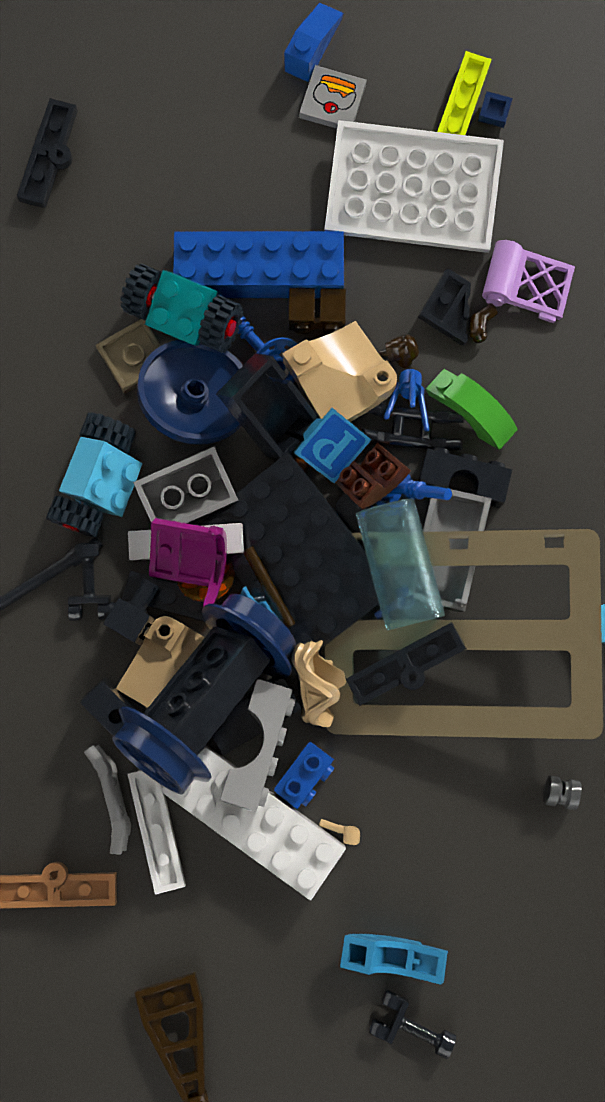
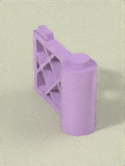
[482,240,575,323]

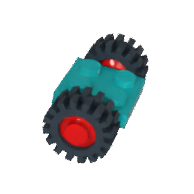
[120,264,243,353]

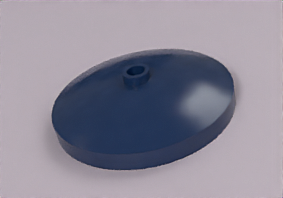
[137,340,243,445]

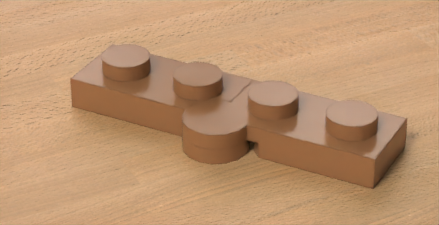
[0,861,117,908]

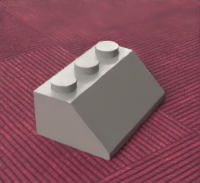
[133,447,238,524]

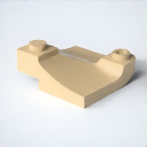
[282,321,397,422]
[116,616,205,708]

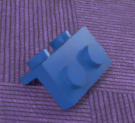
[274,742,335,809]

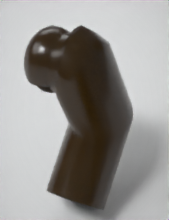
[468,303,498,343]

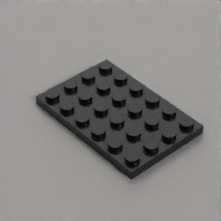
[198,452,396,652]

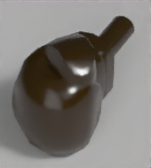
[377,335,419,368]

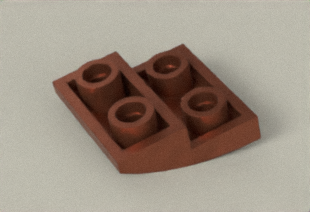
[335,443,411,509]

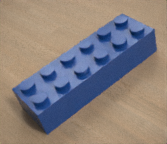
[173,231,344,298]

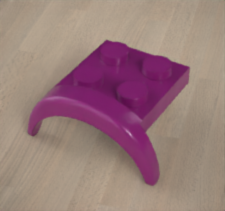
[149,518,227,608]

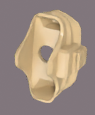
[292,640,346,727]

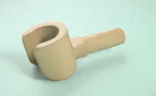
[319,819,360,845]

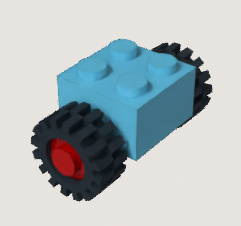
[46,412,143,537]

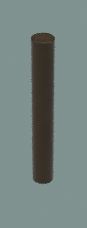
[243,546,295,628]

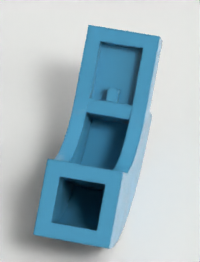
[340,934,448,984]

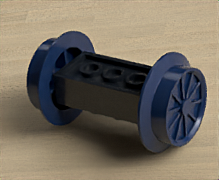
[112,594,296,795]

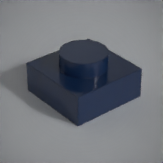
[478,91,513,128]

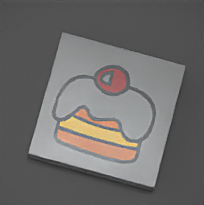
[299,65,367,129]

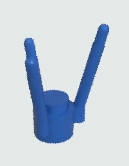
[384,369,430,432]

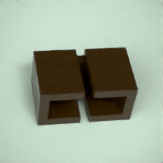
[289,288,346,334]

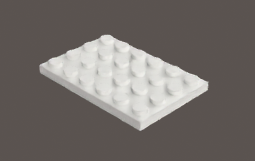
[324,120,504,253]

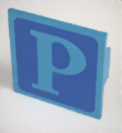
[294,408,371,483]

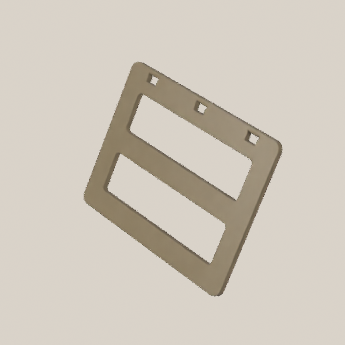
[325,529,603,739]

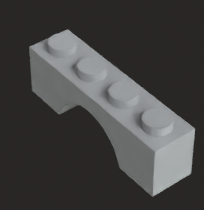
[220,679,296,812]

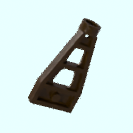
[134,972,209,1102]

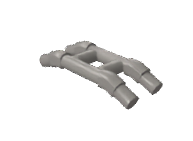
[84,745,131,855]

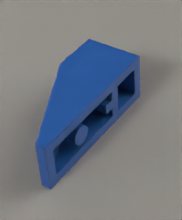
[284,3,344,82]

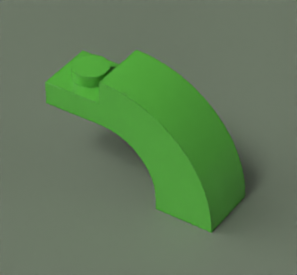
[426,369,518,450]

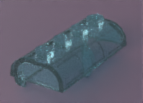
[356,498,445,631]

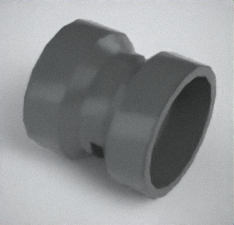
[543,775,581,811]

